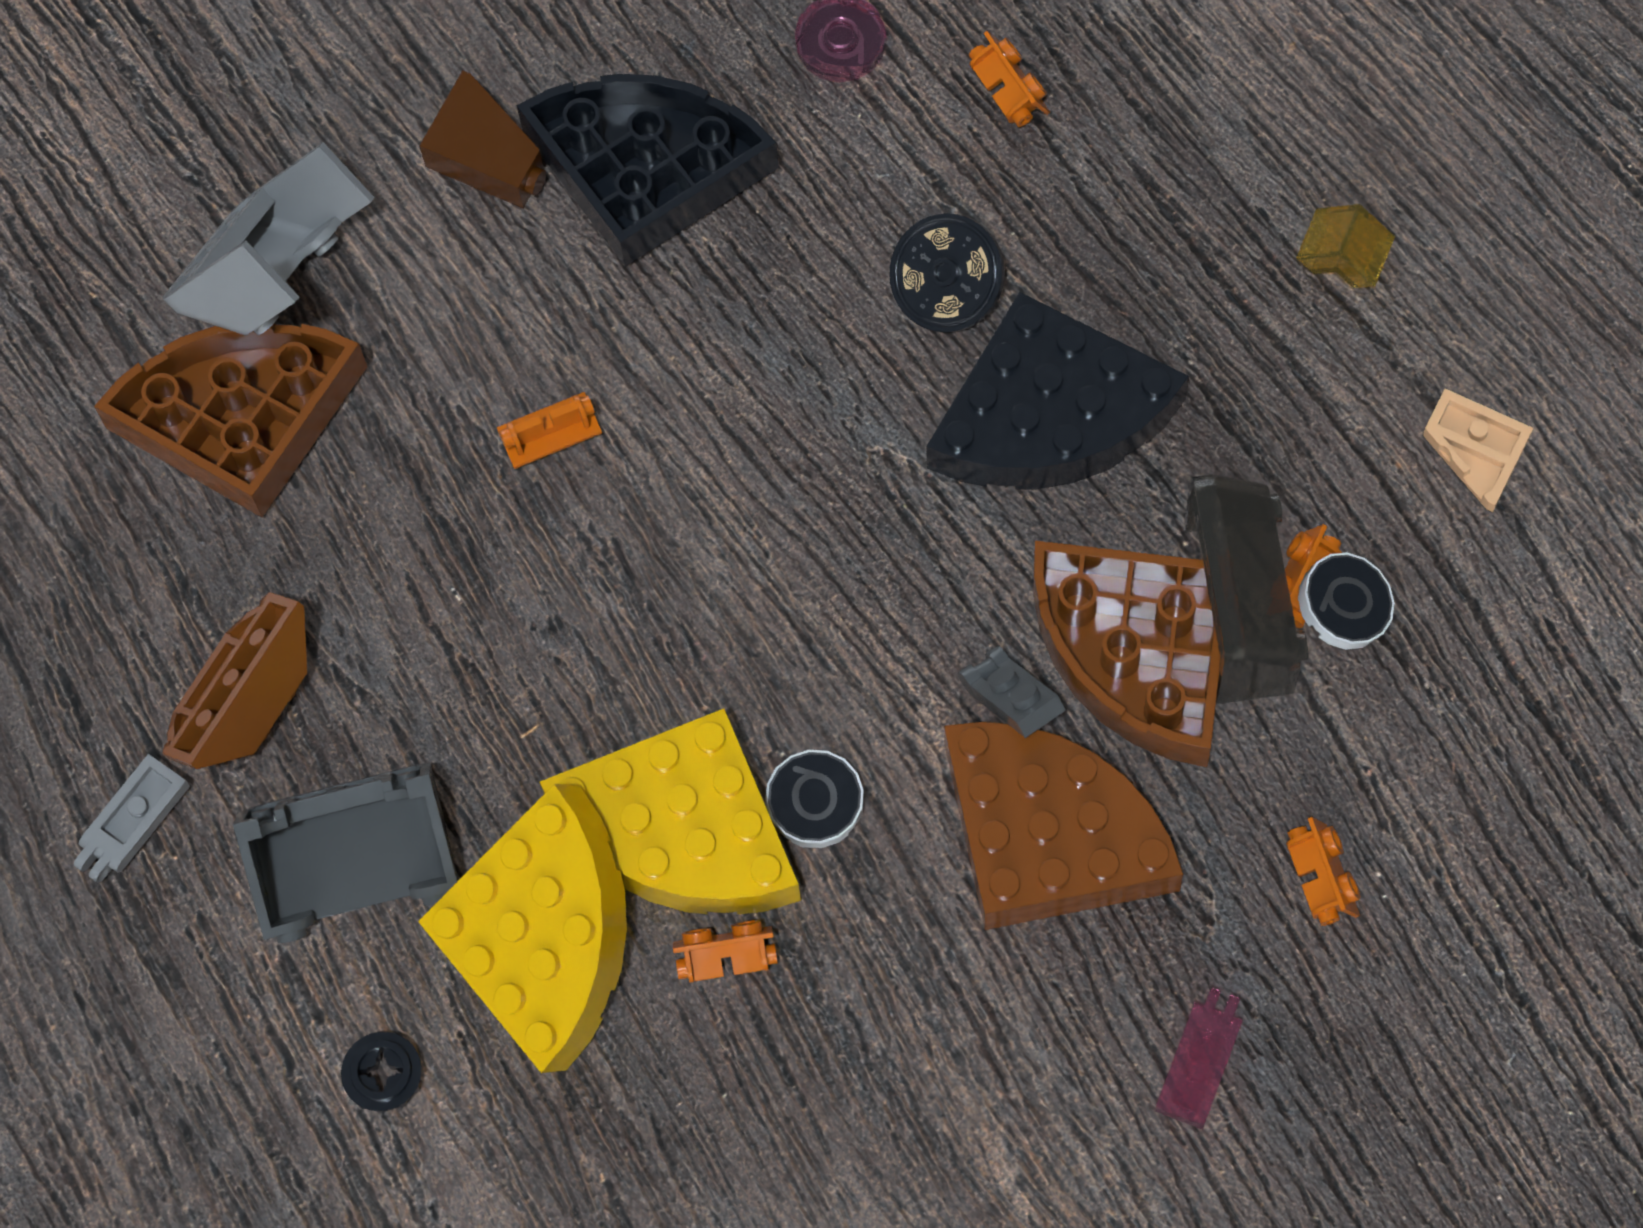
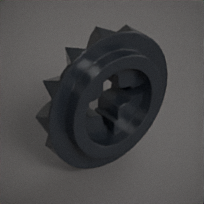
[341,1032,423,1114]

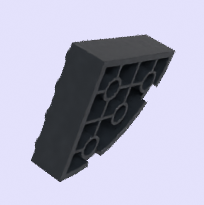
[516,74,779,267]
[926,292,1189,490]

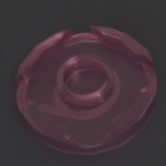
[795,0,887,83]

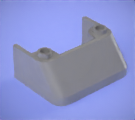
[162,142,375,335]

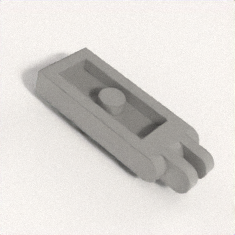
[74,754,190,883]

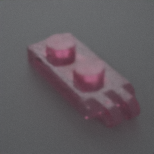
[1155,987,1243,1130]

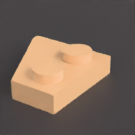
[1423,389,1533,512]

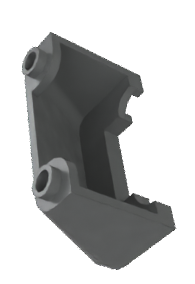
[233,763,458,943]

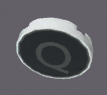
[1298,552,1395,650]
[765,750,864,848]

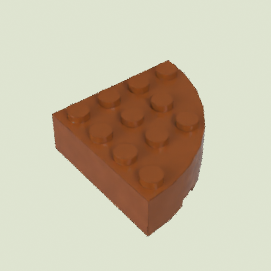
[94,323,368,518]
[1033,540,1231,767]
[944,722,1183,930]

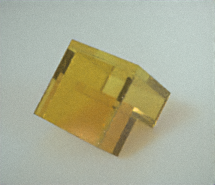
[1296,204,1395,288]

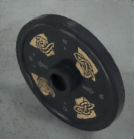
[889,213,1005,332]

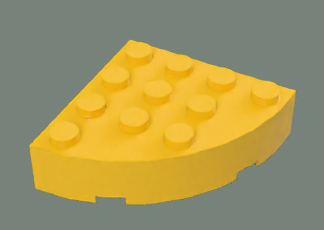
[539,708,801,915]
[418,784,627,1073]

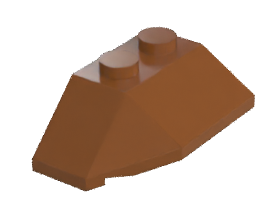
[162,592,307,769]

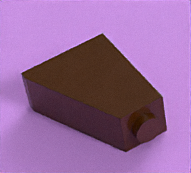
[419,70,546,209]

